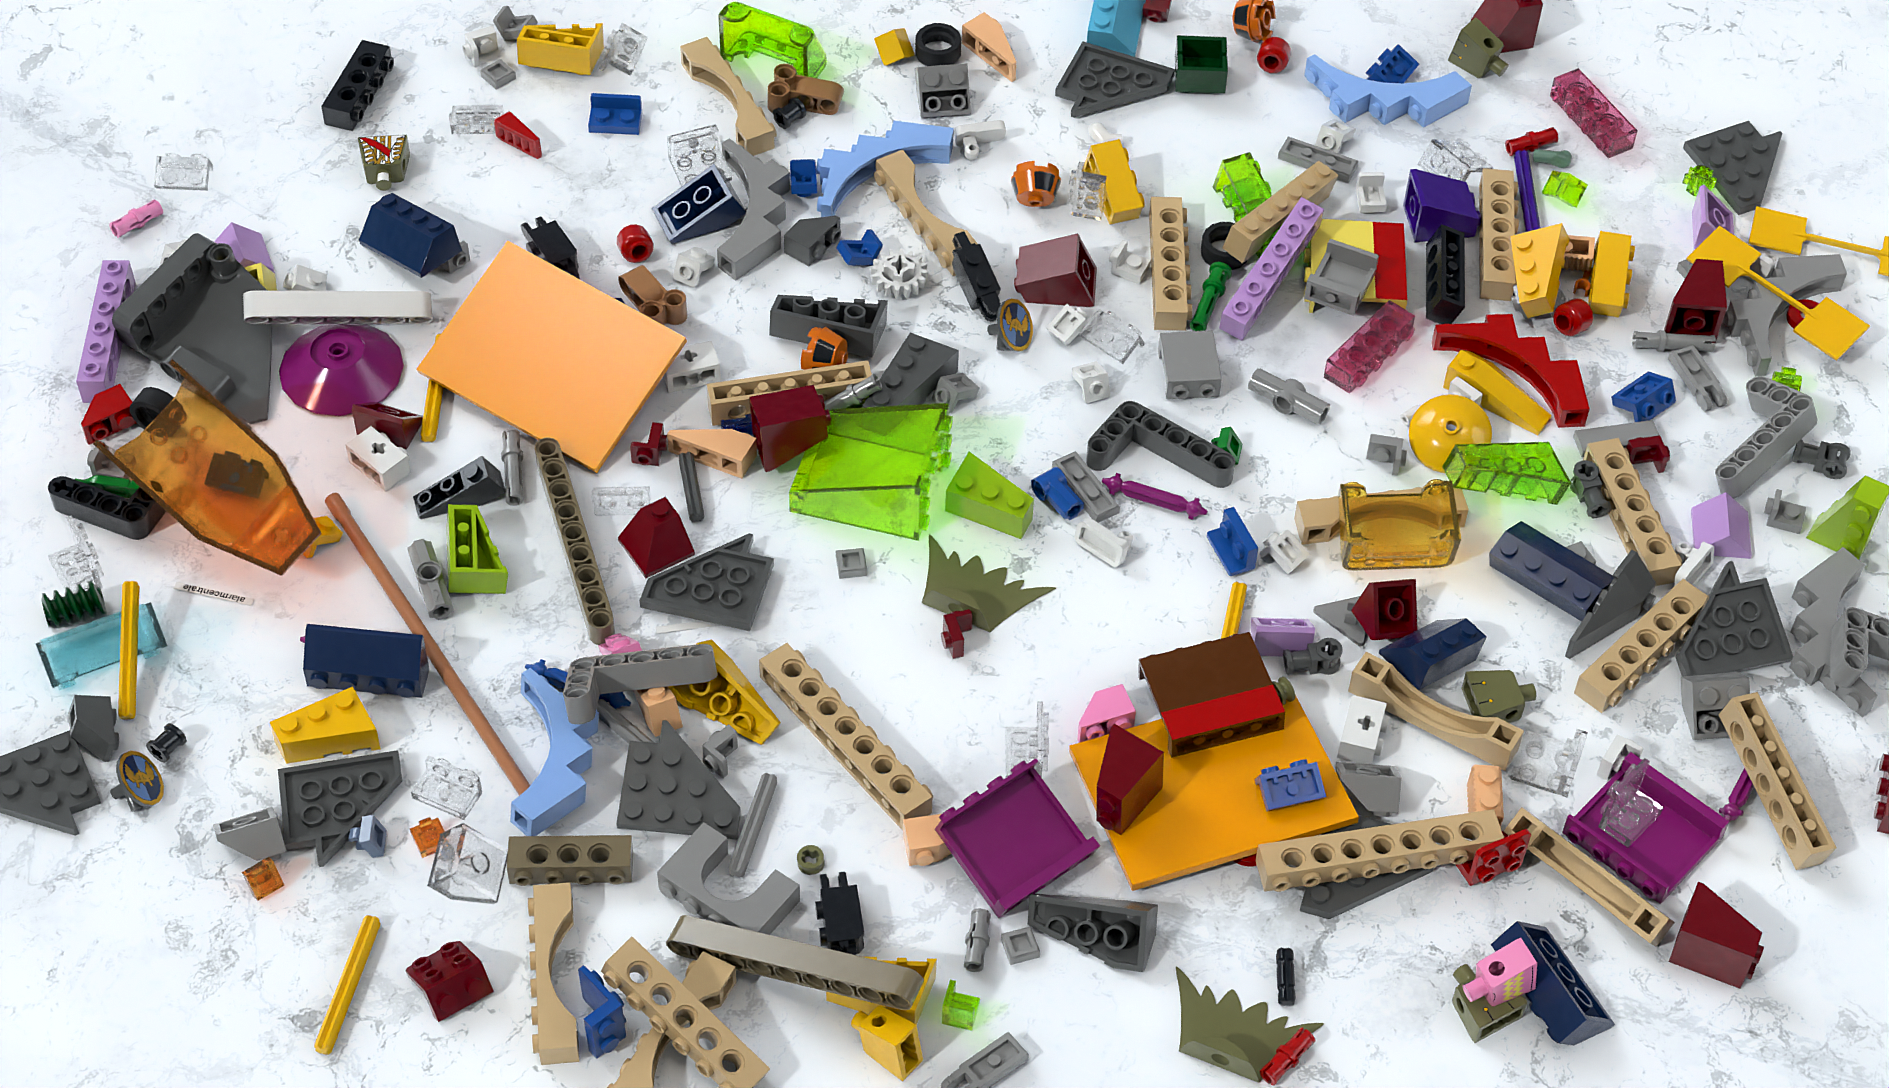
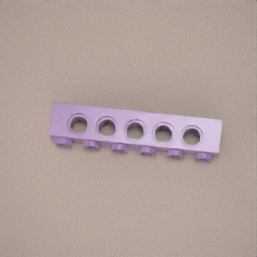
[1219,197,1324,341]
[76,260,135,403]

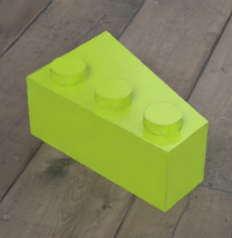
[945,451,1034,539]
[1806,475,1889,559]
[446,504,508,594]

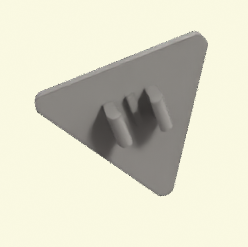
[1313,596,1366,646]

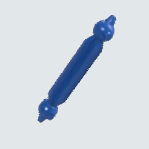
[525,659,631,710]

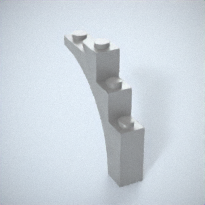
[717,138,790,281]
[1723,254,1847,376]
[1789,547,1878,717]

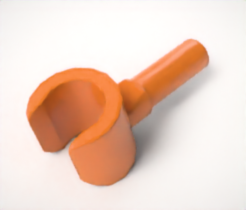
[1573,270,1591,297]

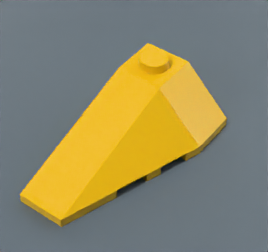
[1443,350,1552,436]
[668,639,781,745]

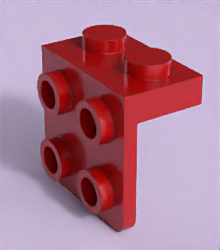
[1456,829,1531,886]

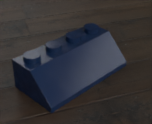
[359,193,462,278]
[1489,521,1614,622]
[303,624,430,698]
[1490,921,1615,1046]

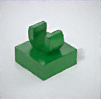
[1211,426,1243,465]

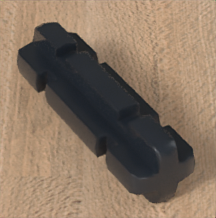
[1276,947,1296,1006]

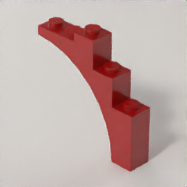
[1431,314,1590,428]

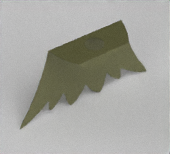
[921,534,1056,632]
[1176,966,1324,1083]

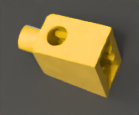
[851,1006,923,1081]

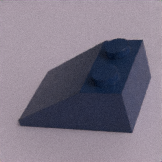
[651,164,747,244]

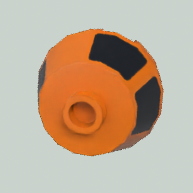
[1232,0,1276,43]
[1011,161,1061,207]
[801,327,848,370]

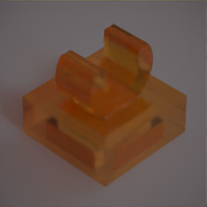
[410,817,450,858]
[242,857,284,901]

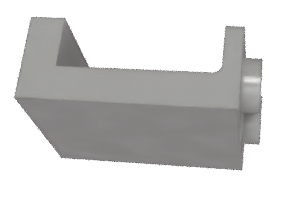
[1304,239,1379,316]
[1158,331,1222,399]

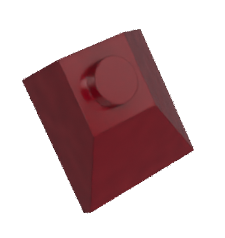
[618,496,695,579]

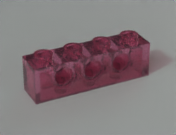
[1550,68,1638,158]
[1323,300,1415,394]

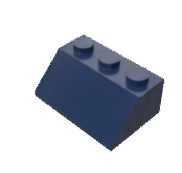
[1379,618,1487,690]

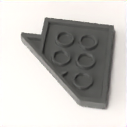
[1055,41,1175,118]
[1683,120,1783,215]
[639,533,774,631]
[1675,561,1793,677]
[616,720,741,840]
[0,730,101,836]
[278,750,402,867]
[1300,815,1434,919]

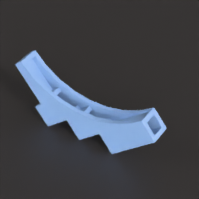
[1304,54,1472,128]
[816,120,954,217]
[510,668,599,836]

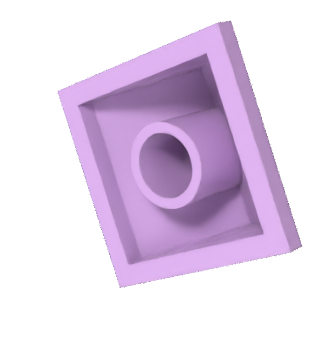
[1692,185,1734,249]
[214,222,275,273]
[1691,492,1752,559]
[1251,617,1315,657]

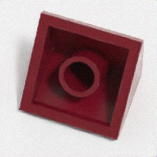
[352,402,423,450]
[1351,579,1418,640]

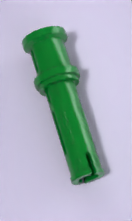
[1190,262,1232,331]

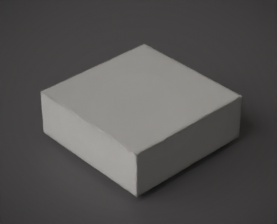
[480,59,516,89]
[836,548,867,579]
[1001,926,1040,965]

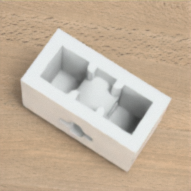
[663,341,721,393]
[345,426,411,492]
[1337,695,1390,764]

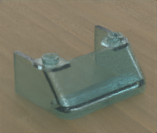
[34,602,167,690]

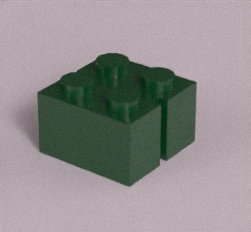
[1175,35,1228,93]

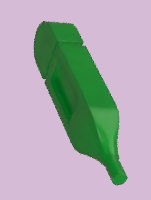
[75,475,145,498]

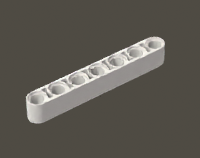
[243,291,433,324]

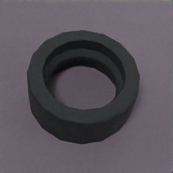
[915,23,962,66]
[1201,222,1247,270]
[130,387,186,438]

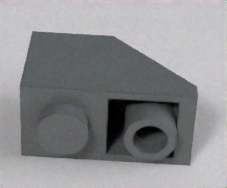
[784,216,841,266]
[68,695,119,762]

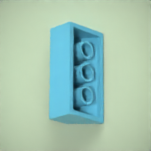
[1087,0,1146,57]

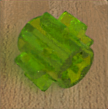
[1682,165,1717,197]
[1771,366,1802,391]

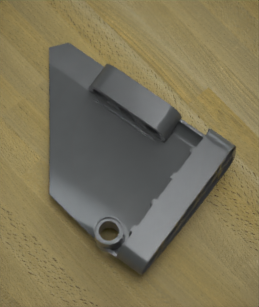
[112,233,272,424]

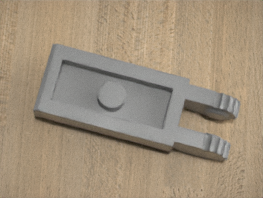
[1668,345,1727,412]
[940,1032,1029,1088]

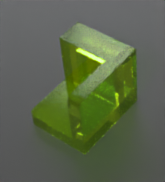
[1542,171,1588,208]
[942,979,980,1031]

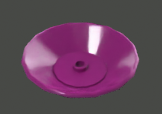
[279,324,404,416]

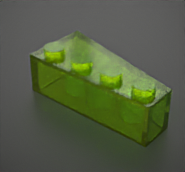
[1212,152,1282,258]
[1442,442,1571,505]

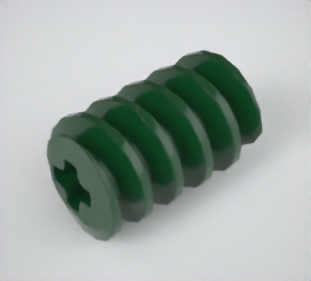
[41,581,107,628]

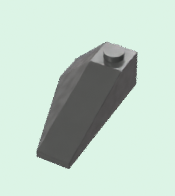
[1565,550,1656,659]
[1027,893,1158,972]

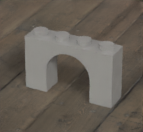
[657,822,800,935]

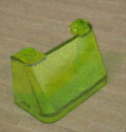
[718,2,827,78]

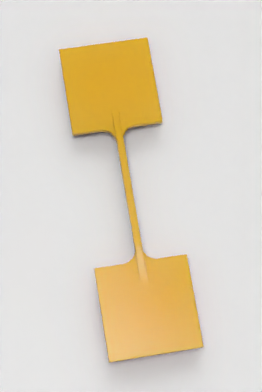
[1748,206,1889,276]
[1686,225,1870,361]

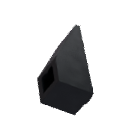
[413,456,506,519]

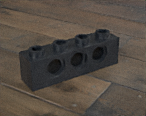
[321,40,394,131]
[1426,224,1465,324]

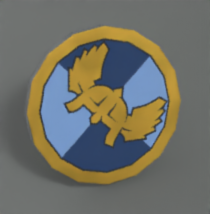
[987,298,1033,352]
[110,751,164,812]

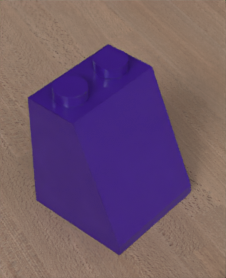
[1403,169,1481,242]

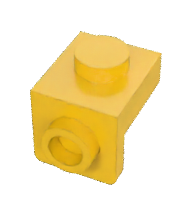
[292,516,343,558]

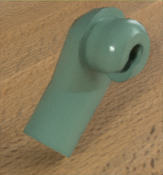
[1533,149,1572,168]

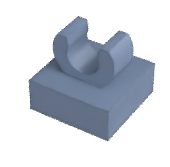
[349,815,387,858]

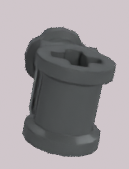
[1792,439,1851,479]
[1570,460,1611,519]
[1283,638,1343,675]

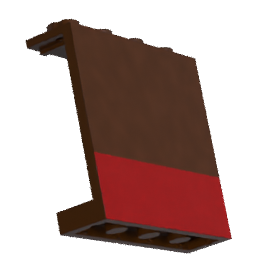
[1138,632,1285,758]

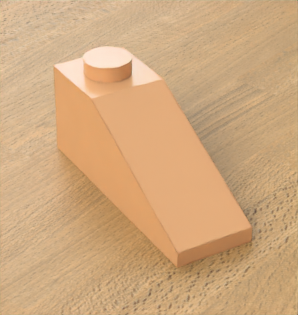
[962,12,1016,82]
[667,429,757,479]
[903,814,952,866]

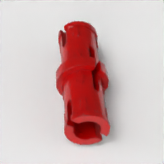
[1505,127,1559,156]
[1259,1027,1316,1086]

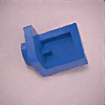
[790,159,817,197]
[836,229,883,266]

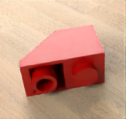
[81,384,137,445]

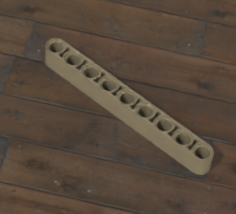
[535,437,615,645]
[666,915,924,1010]

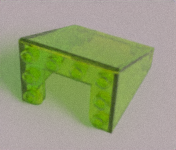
[789,403,953,541]

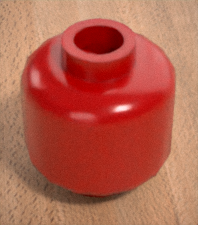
[1257,37,1291,73]
[616,224,654,263]
[1553,298,1593,336]

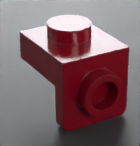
[1143,0,1172,22]
[630,422,668,466]
[1626,435,1670,473]
[941,609,972,659]

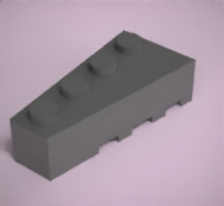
[769,295,888,358]
[862,332,959,436]

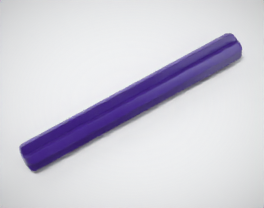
[1514,150,1541,232]

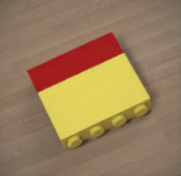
[1303,219,1407,318]

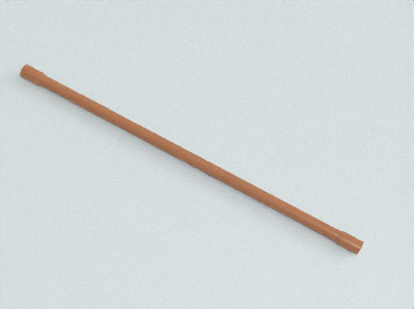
[325,493,530,796]

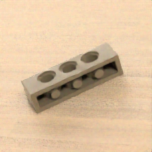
[507,835,633,886]

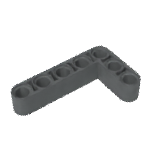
[1086,401,1235,488]

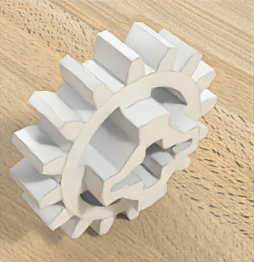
[871,249,928,299]

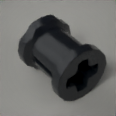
[773,97,806,129]
[146,723,187,763]

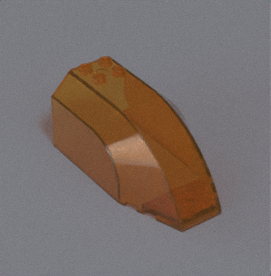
[93,359,322,576]

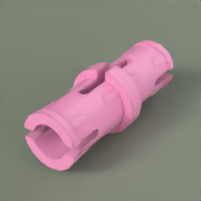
[109,199,163,238]

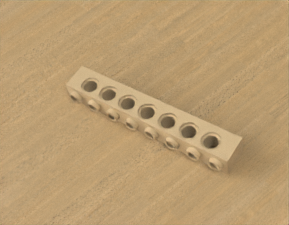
[759,643,933,830]
[1255,809,1504,892]

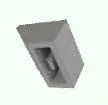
[915,63,971,118]
[1681,672,1750,740]

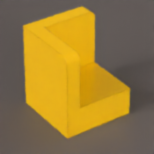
[874,28,915,66]

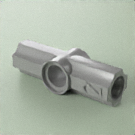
[1248,368,1330,425]
[407,539,454,620]

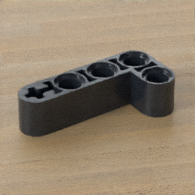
[48,476,166,540]

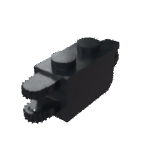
[520,216,580,279]
[952,231,1001,322]
[815,872,864,955]

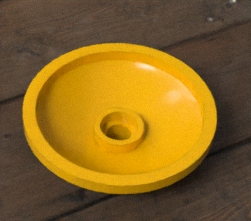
[1409,394,1492,474]

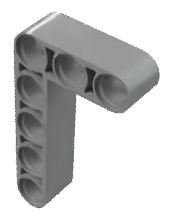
[1715,376,1818,498]
[1830,607,1889,688]
[563,644,718,724]

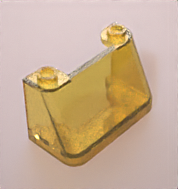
[1338,479,1461,571]

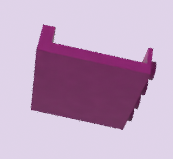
[1562,752,1730,905]
[935,758,1100,919]

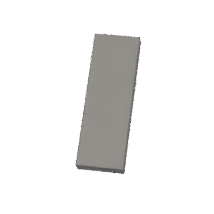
[1278,136,1359,183]
[1573,420,1659,457]
[1052,451,1120,523]

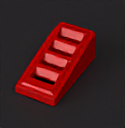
[494,111,542,159]

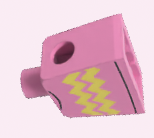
[1462,938,1537,1006]

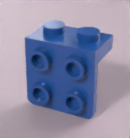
[578,965,626,1059]

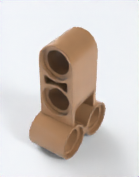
[767,63,844,115]
[618,265,688,326]

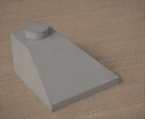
[1335,762,1402,817]
[213,807,287,862]

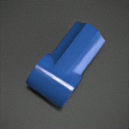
[1031,467,1084,520]

